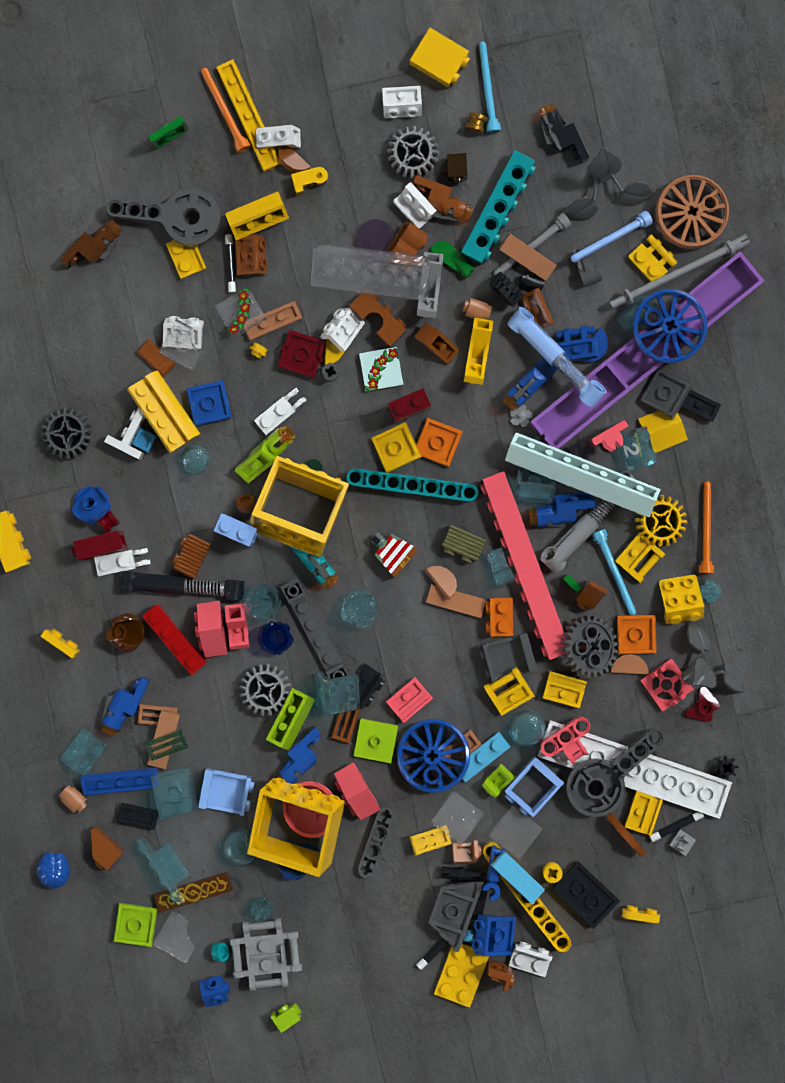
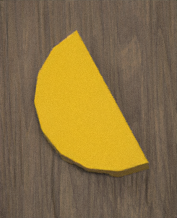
[325,339,344,365]

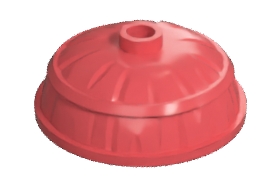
[283,781,333,838]

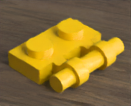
[627,234,678,282]

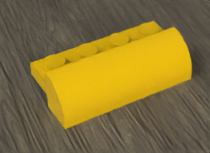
[127,370,201,453]

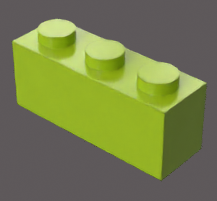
[266,688,316,751]

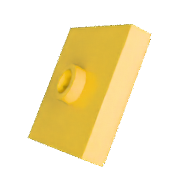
[371,422,422,473]

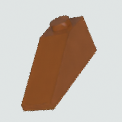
[575,580,608,611]

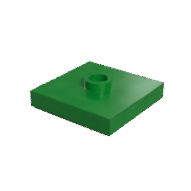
[148,116,188,150]

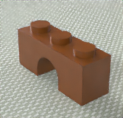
[349,289,406,348]

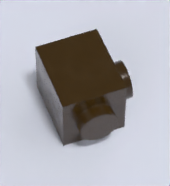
[443,153,468,183]

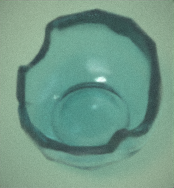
[181,444,209,475]

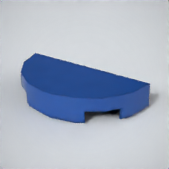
[580,328,608,362]

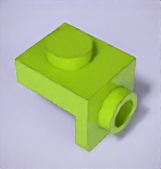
[482,764,515,798]

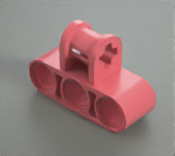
[540,716,590,765]

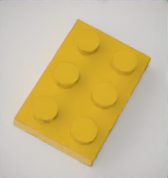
[434,942,489,1008]

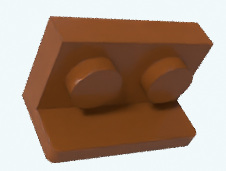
[235,235,268,276]
[487,959,515,993]

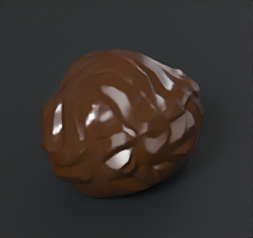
[106,613,145,653]

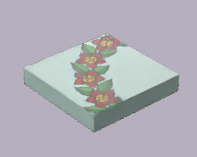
[359,347,403,392]

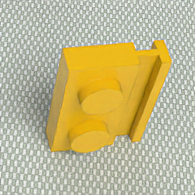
[166,240,207,280]
[41,628,80,658]
[542,671,587,708]
[624,790,663,836]

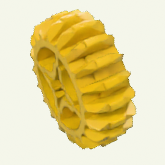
[635,495,687,547]

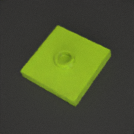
[354,718,398,763]
[114,903,158,947]

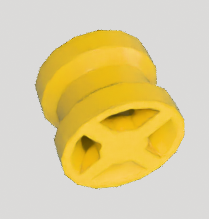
[542,862,562,883]

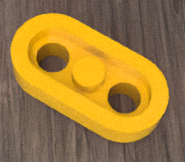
[621,905,661,923]

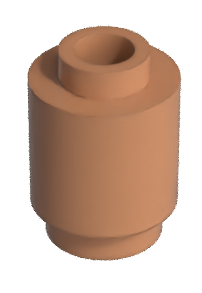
[462,298,492,320]
[59,785,87,813]

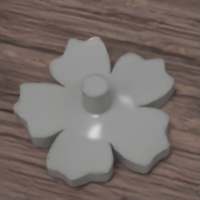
[510,405,533,427]

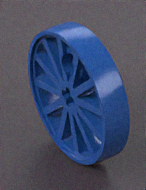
[633,289,707,363]
[397,719,470,793]

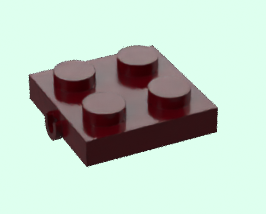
[278,330,326,378]

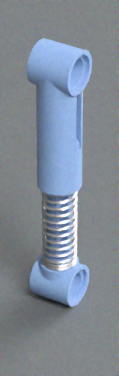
[508,307,606,407]

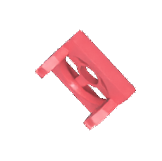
[588,420,628,452]
[640,658,694,712]

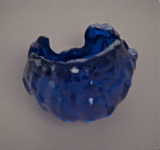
[257,621,294,655]

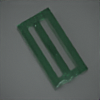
[145,729,188,761]

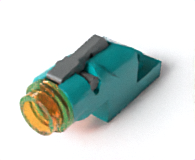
[290,546,340,589]

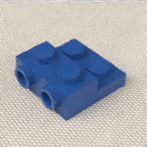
[472,914,516,956]

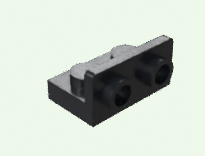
[344,663,385,709]

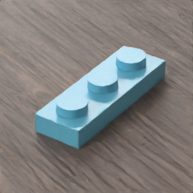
[454,731,510,782]

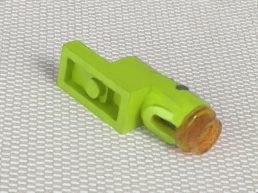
[235,426,295,484]

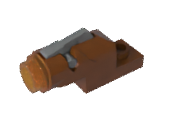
[60,219,123,268]

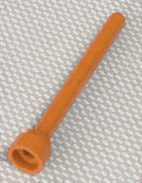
[201,68,251,153]
[699,481,714,573]

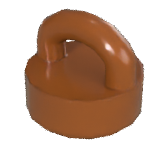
[236,494,256,513]

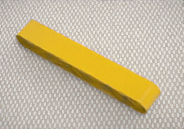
[482,841,571,952]

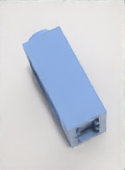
[504,756,564,817]

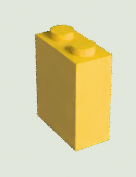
[410,28,470,88]

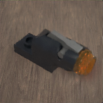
[539,104,589,164]

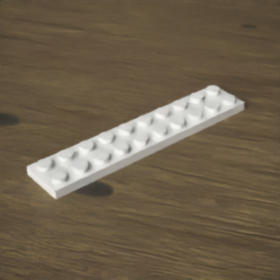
[537,720,732,819]

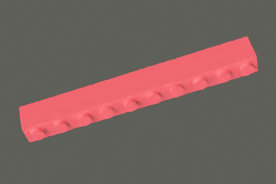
[480,471,566,660]

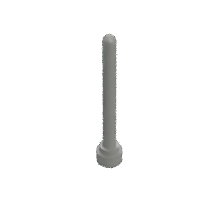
[494,213,572,275]

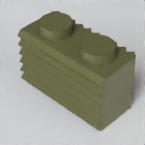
[442,525,486,563]

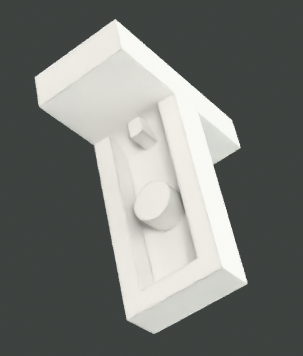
[104,408,145,460]

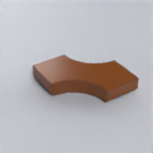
[606,812,646,857]

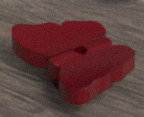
[685,686,720,722]

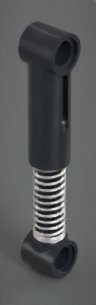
[119,571,245,600]

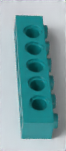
[461,150,536,265]

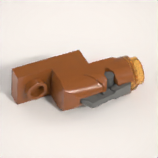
[413,175,474,222]

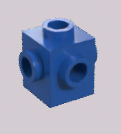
[199,975,230,1007]

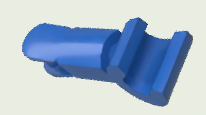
[482,846,505,901]

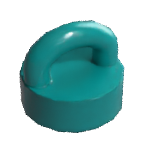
[211,942,230,962]

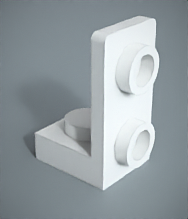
[256,125,301,149]

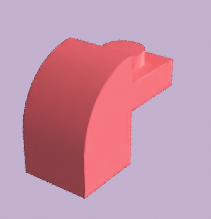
[225,603,250,650]

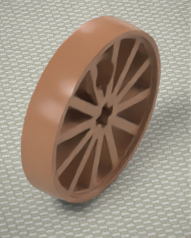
[655,175,729,249]

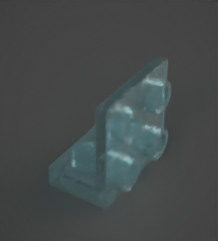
[314,671,360,716]

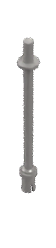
[609,234,750,309]

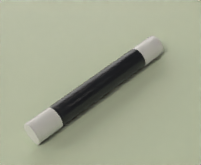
[225,234,236,293]
[649,812,704,842]
[416,938,449,970]

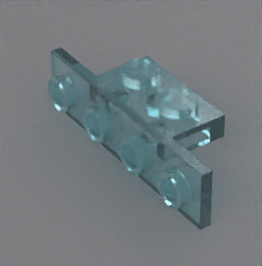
[136,838,191,905]

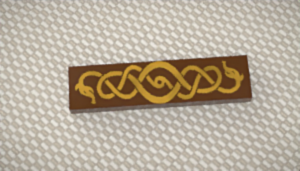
[153,872,233,913]

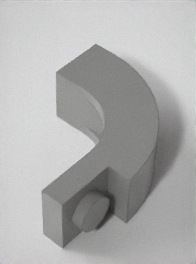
[417,252,444,318]

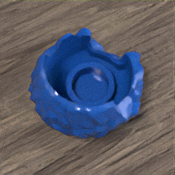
[36,852,71,889]

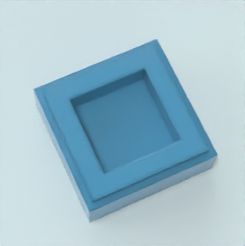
[131,427,158,453]

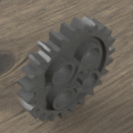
[561,615,618,678]

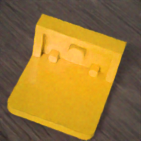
[659,575,704,624]

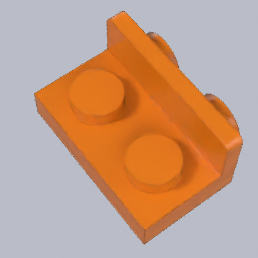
[486,598,513,637]

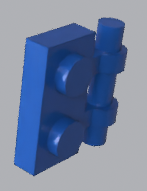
[557,325,598,362]

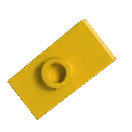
[409,825,452,855]

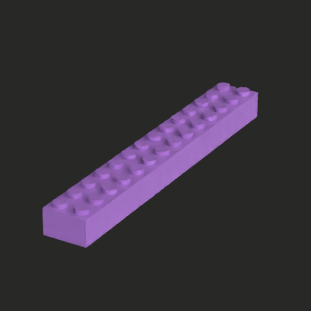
[529,251,764,449]

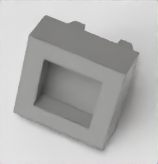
[669,829,696,856]

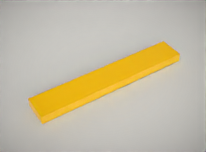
[216,59,281,172]

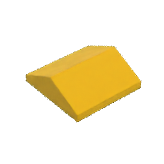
[638,411,688,454]

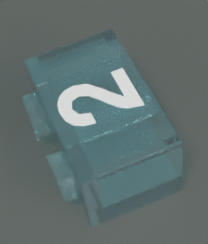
[621,426,657,471]

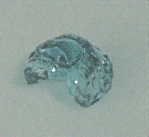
[340,589,378,628]

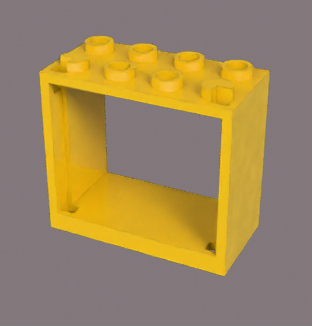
[249,456,349,558]
[247,778,345,877]

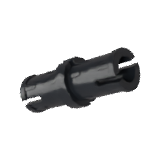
[441,866,481,882]

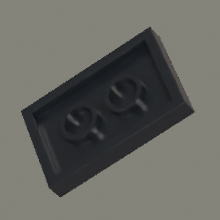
[552,861,620,929]

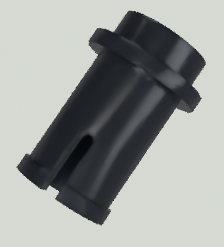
[519,273,545,291]

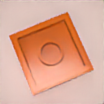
[417,418,463,467]
[616,615,656,654]

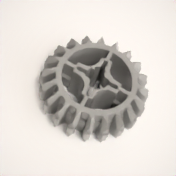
[387,126,439,179]
[239,664,291,716]

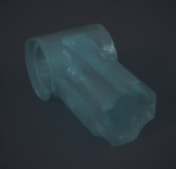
[486,547,516,588]

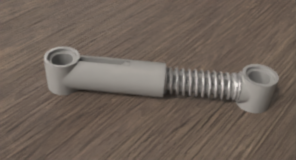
[540,471,635,573]

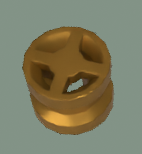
[465,112,488,134]

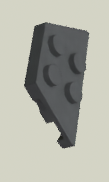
[428,881,484,952]

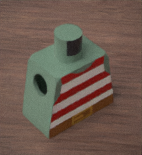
[371,533,418,577]

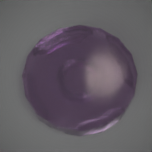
[357,219,395,258]

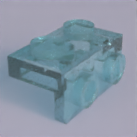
[60,728,106,775]

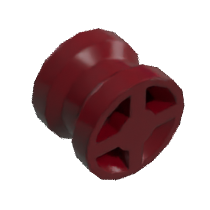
[98,510,120,533]

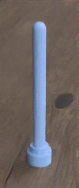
[571,211,653,262]

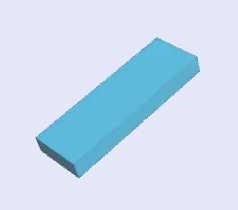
[491,851,545,904]

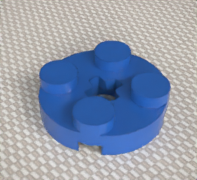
[72,486,111,525]

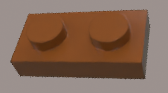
[521,288,554,329]

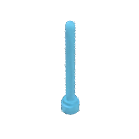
[479,42,501,134]
[591,528,636,615]

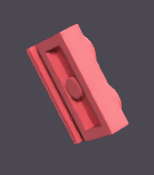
[386,677,433,723]

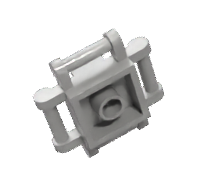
[229,918,302,991]

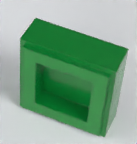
[562,574,582,593]

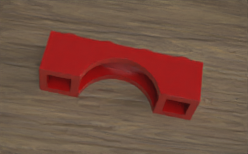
[142,604,208,675]

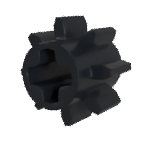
[713,755,739,780]

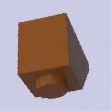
[414,322,459,365]
[91,826,125,870]

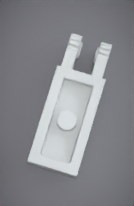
[254,388,306,436]
[94,548,150,576]

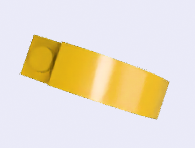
[464,318,493,385]

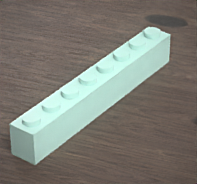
[505,433,661,517]

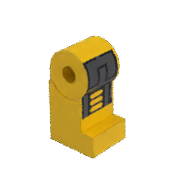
[291,167,328,196]

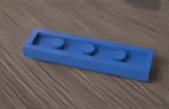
[80,767,160,796]

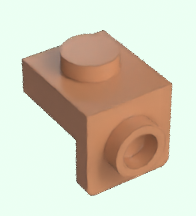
[452,840,481,864]

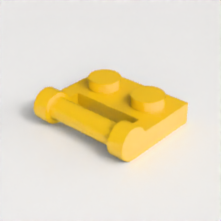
[615,532,666,584]
[484,667,535,716]

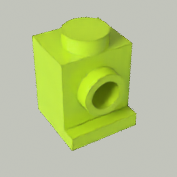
[271,1003,302,1033]

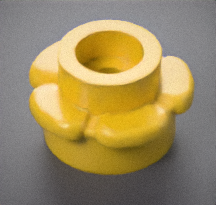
[250,342,268,359]

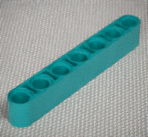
[346,469,478,502]

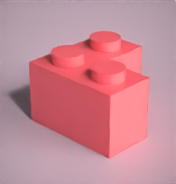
[194,601,228,658]
[334,762,381,820]

